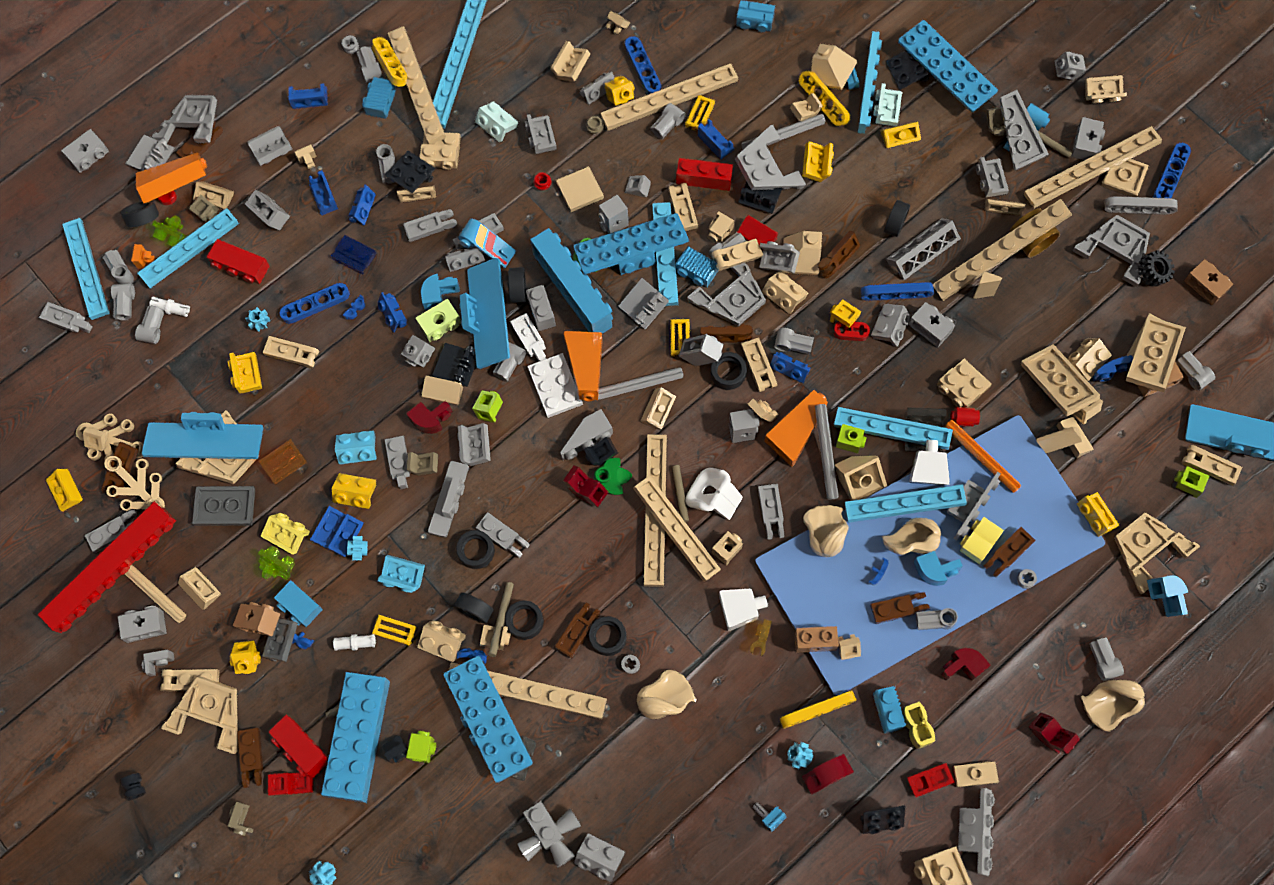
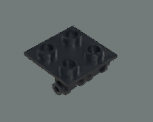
[886,50,930,90]
[385,150,436,193]
[738,182,783,214]
[432,343,476,387]
[860,805,906,834]

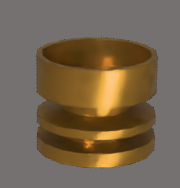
[1009,208,1060,258]

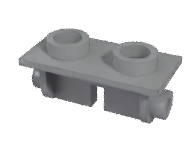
[580,71,614,104]
[445,247,485,272]

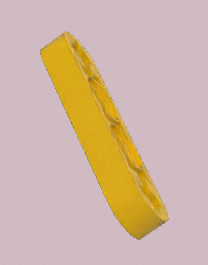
[372,38,407,87]
[799,71,850,126]
[780,691,857,729]

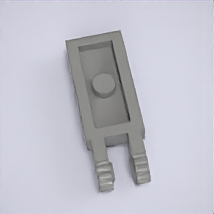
[403,209,457,242]
[758,484,784,539]
[85,510,137,553]
[476,512,530,558]

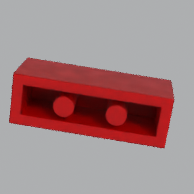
[676,158,733,191]
[207,239,270,284]
[269,714,329,778]

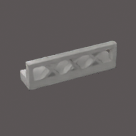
[886,218,961,280]

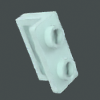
[873,84,902,126]
[475,102,519,142]

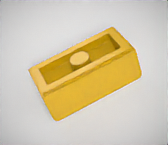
[881,122,921,148]
[46,469,82,511]

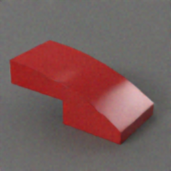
[907,763,955,798]
[268,772,313,796]

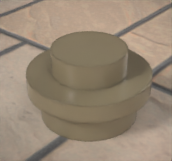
[586,116,604,134]

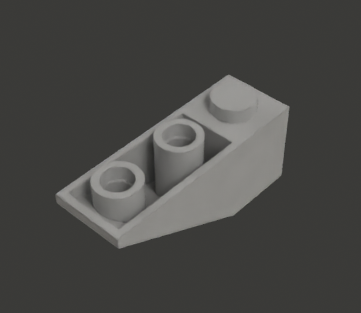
[560,409,613,461]

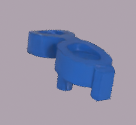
[343,295,365,319]
[868,557,889,586]
[292,632,314,649]
[457,648,487,663]

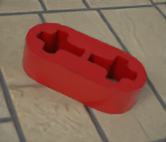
[833,322,870,341]

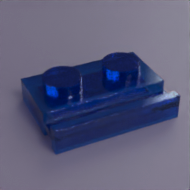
[331,235,377,275]

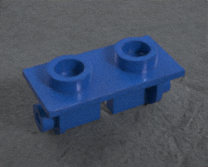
[348,185,376,226]
[377,292,407,333]
[770,352,811,383]

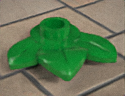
[594,458,632,495]

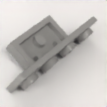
[428,461,469,538]
[947,472,1001,540]
[958,788,994,876]

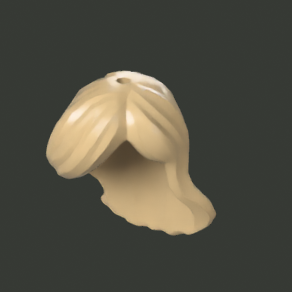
[803,505,849,557]
[882,518,941,555]
[637,670,696,719]
[1081,680,1145,731]

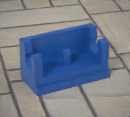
[289,83,328,109]
[698,119,734,160]
[308,170,338,215]

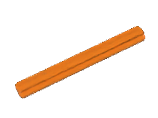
[945,420,1021,493]

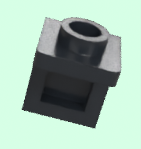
[584,437,618,466]
[383,736,408,764]

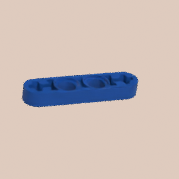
[625,36,661,95]
[1153,143,1191,198]
[861,282,934,301]
[280,283,350,324]

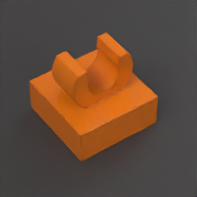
[131,244,155,269]

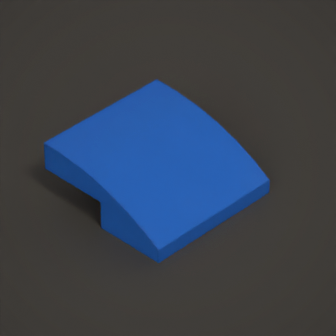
[310,506,364,557]

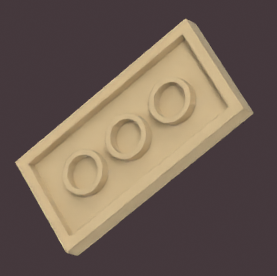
[1126,316,1186,392]
[1021,344,1100,416]

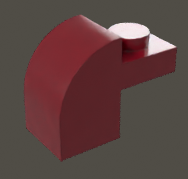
[406,400,453,434]
[563,465,608,507]
[941,648,991,681]
[1028,712,1080,754]
[802,754,854,795]

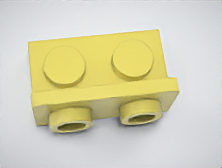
[261,513,310,554]

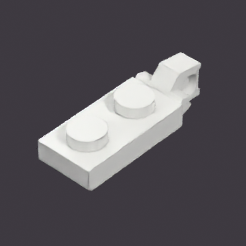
[510,313,546,362]

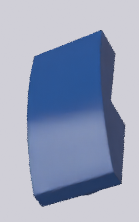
[1092,355,1133,382]

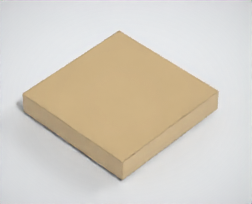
[1101,159,1149,197]
[556,167,604,212]

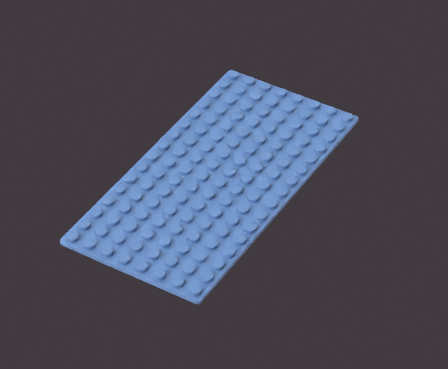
[756,416,1105,696]

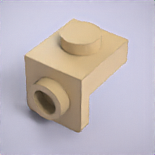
[790,93,822,121]
[480,625,511,650]

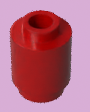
[950,407,980,427]

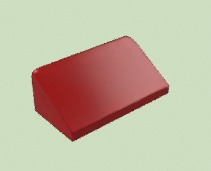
[737,215,778,250]

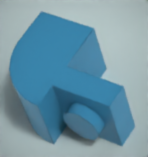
[421,274,460,311]
[913,551,963,586]
[1147,575,1188,617]

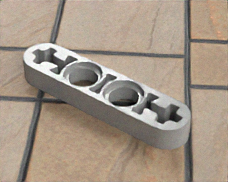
[1104,196,1178,214]

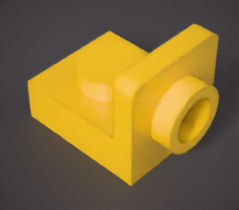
[830,299,861,328]

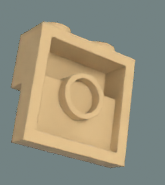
[420,132,461,170]
[937,359,992,407]
[914,846,972,885]

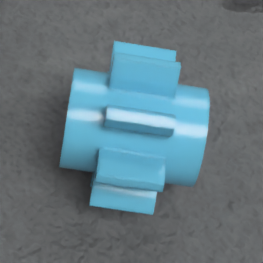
[245,307,271,332]
[347,536,367,560]
[788,742,813,768]
[309,861,336,885]

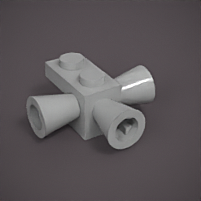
[517,801,581,868]

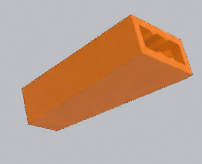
[136,153,207,203]
[564,331,603,402]
[765,390,828,467]

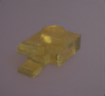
[750,619,772,656]

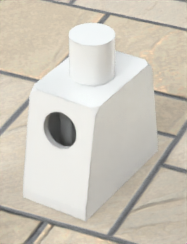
[909,440,950,485]
[719,589,768,631]

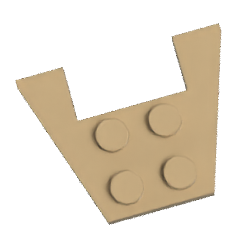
[176,410,256,484]
[1114,513,1200,594]
[162,676,238,754]

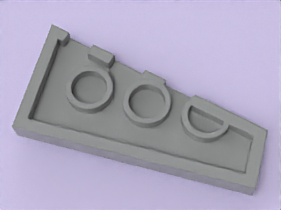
[999,90,1049,171]

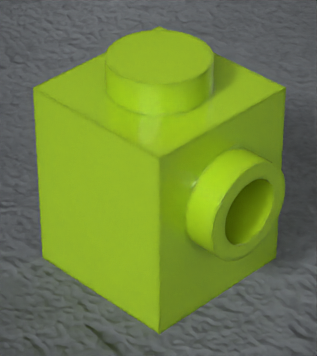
[836,424,867,453]
[406,731,436,764]

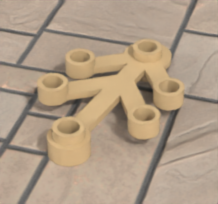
[76,414,144,461]
[104,456,165,511]

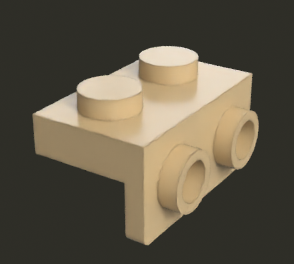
[551,41,590,82]
[1085,75,1127,103]
[762,272,808,314]
[1068,338,1112,381]
[417,621,466,662]

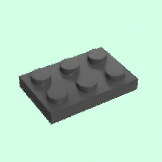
[192,486,255,526]

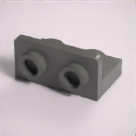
[262,619,298,662]

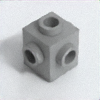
[1055,52,1086,80]
[401,335,435,367]

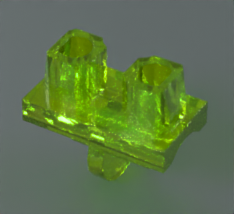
[152,216,188,247]
[258,546,294,580]

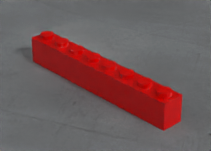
[38,501,176,633]

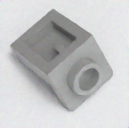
[142,650,174,676]

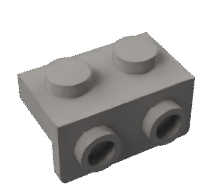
[525,114,557,154]
[248,126,292,166]
[976,157,1009,197]
[759,241,800,274]
[871,303,910,347]
[457,423,491,466]
[574,834,625,882]

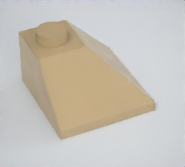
[811,44,857,90]
[782,231,822,275]
[835,456,887,501]

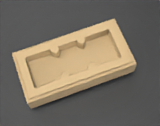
[953,762,999,788]

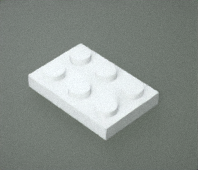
[528,353,583,418]

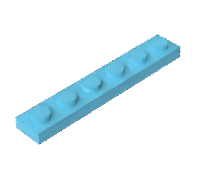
[858,31,882,134]
[652,202,678,306]
[138,208,239,288]
[63,218,110,320]
[834,407,953,450]
[845,484,967,523]

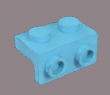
[335,431,377,464]
[378,555,425,592]

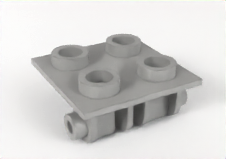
[126,135,175,171]
[619,278,669,329]

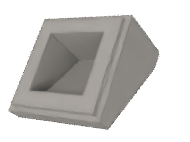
[625,175,651,197]

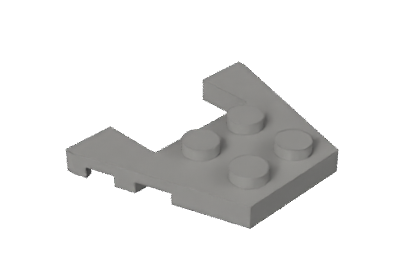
[152,95,217,143]
[735,125,806,190]
[1073,215,1150,287]
[687,263,766,326]

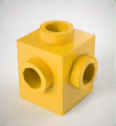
[604,76,634,106]
[230,641,261,674]

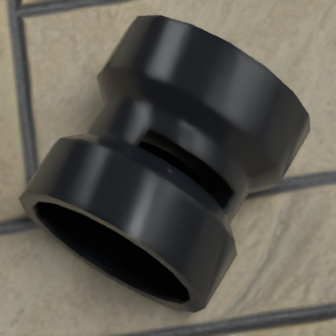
[120,773,146,801]

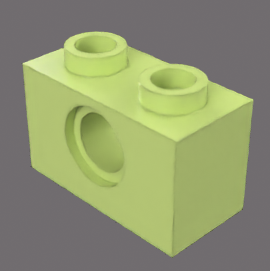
[416,299,461,342]

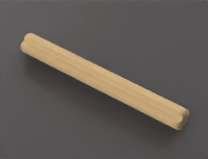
[125,565,186,623]

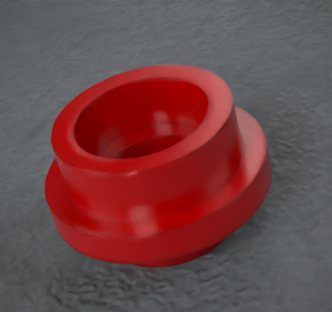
[533,172,552,190]

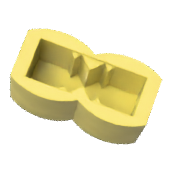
[960,517,1004,565]
[902,702,935,749]

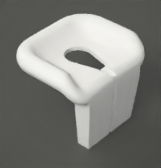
[686,468,743,520]

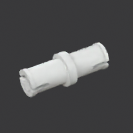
[150,297,190,317]
[333,634,376,651]

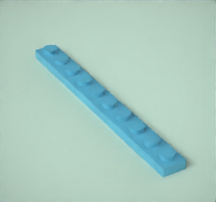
[433,0,487,128]

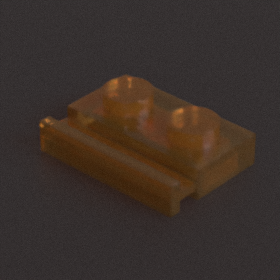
[259,439,307,484]

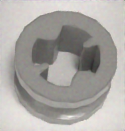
[342,36,359,54]
[1017,569,1037,589]
[621,655,640,674]

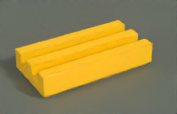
[685,95,715,130]
[671,319,690,357]
[372,615,417,646]

